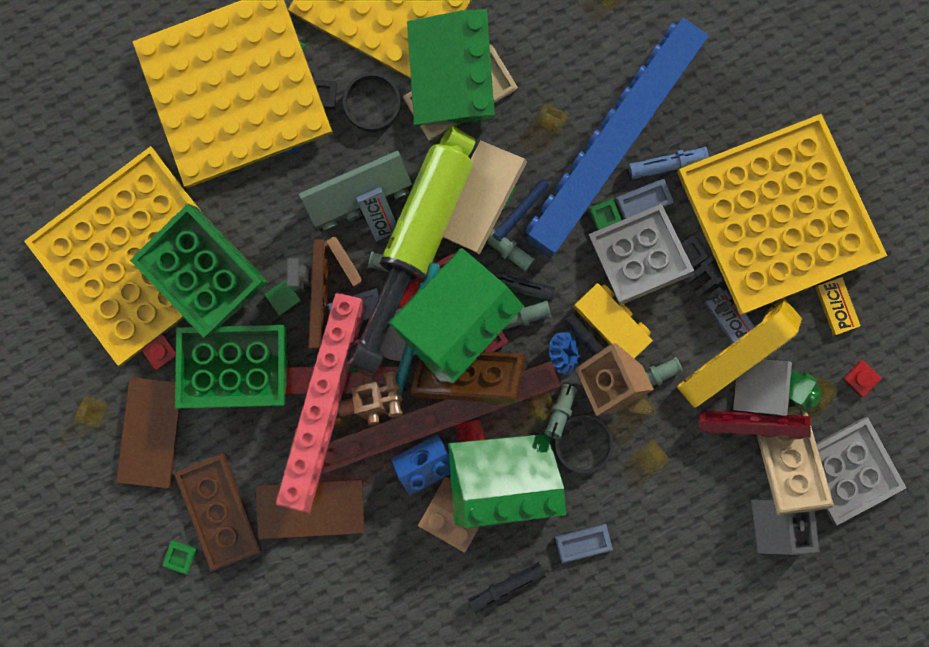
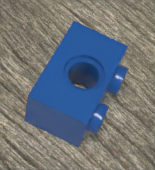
[391,434,450,496]

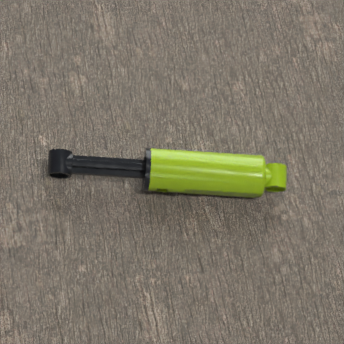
[346,125,475,376]

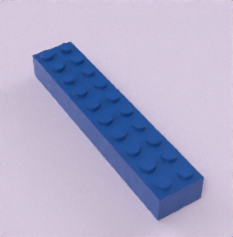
[525,17,709,259]

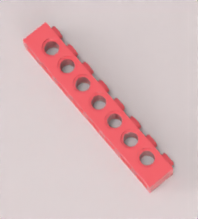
[276,293,366,513]

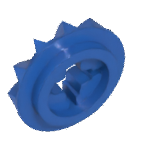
[549,332,580,374]

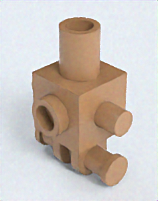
[338,372,403,425]

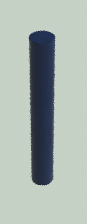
[493,179,549,242]

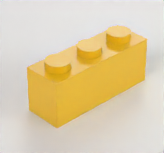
[572,283,653,358]

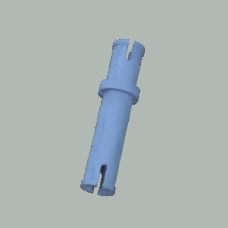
[628,147,709,180]

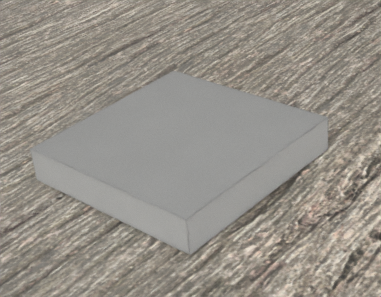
[733,360,792,415]

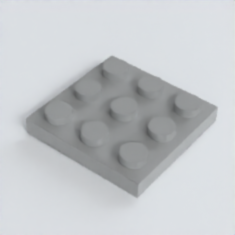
[589,204,694,305]
[816,417,906,525]

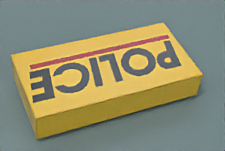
[815,277,860,335]

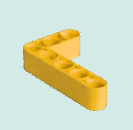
[677,298,802,408]

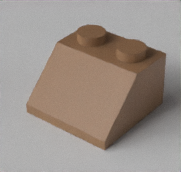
[575,343,654,416]
[418,477,480,553]

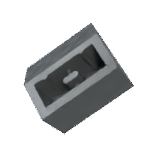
[751,498,819,555]

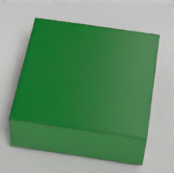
[588,199,622,231]
[264,279,302,316]
[162,540,198,575]

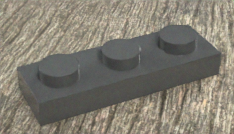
[287,258,312,293]

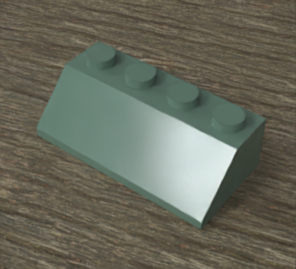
[299,151,413,232]

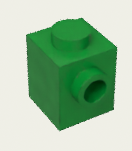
[788,370,822,413]

